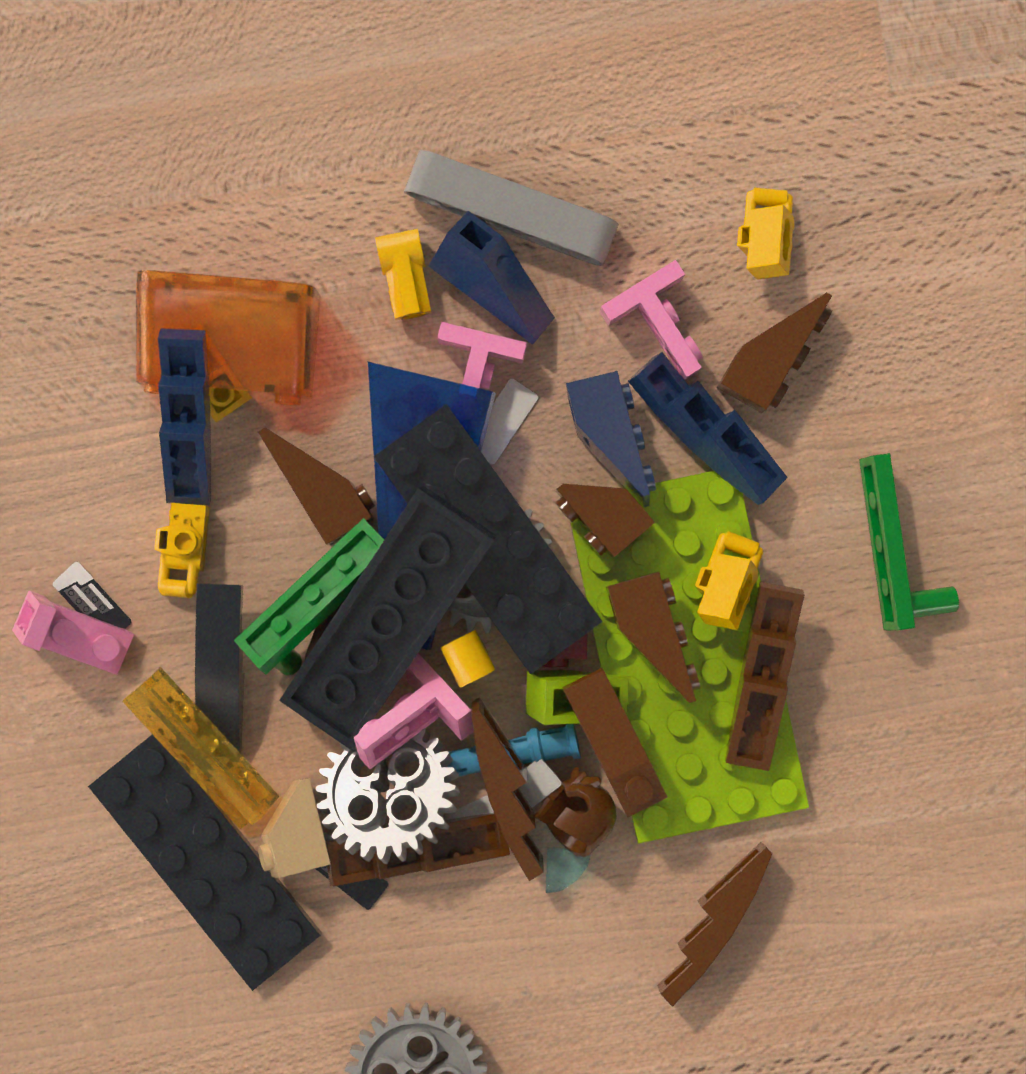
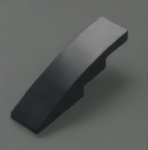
[195,584,245,760]

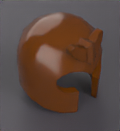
[534,767,617,858]

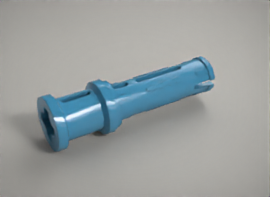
[447,724,581,777]

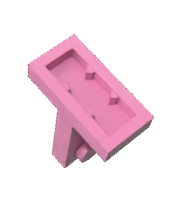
[599,260,703,380]
[437,322,527,435]
[12,590,134,675]
[354,653,474,769]

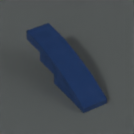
[158,328,211,505]
[628,352,788,505]

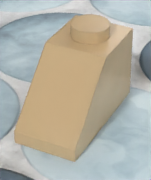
[258,778,330,878]

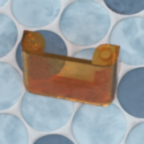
[136,270,321,406]

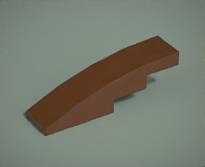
[725,582,805,771]
[471,697,544,881]
[325,812,510,887]
[657,842,772,1007]

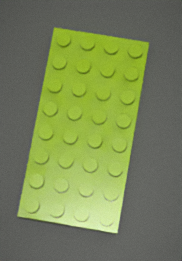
[570,471,809,844]

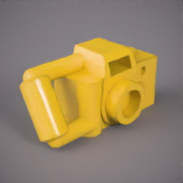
[737,187,795,280]
[155,503,210,598]
[695,531,763,630]

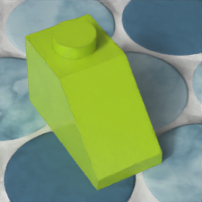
[525,670,628,725]

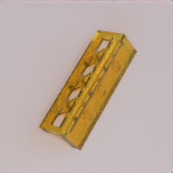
[122,667,279,830]

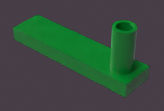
[859,453,959,630]
[234,518,384,675]

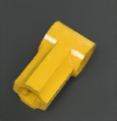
[375,229,432,320]
[440,630,496,687]

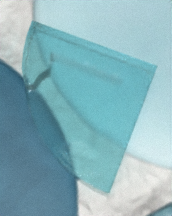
[546,847,591,893]

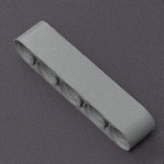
[404,150,619,266]

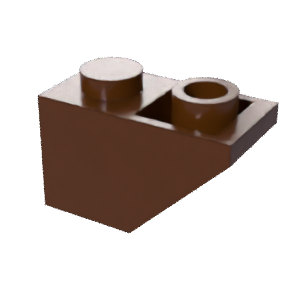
[555,483,655,558]

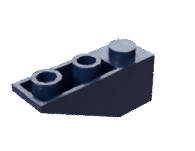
[428,211,555,345]
[566,371,656,507]

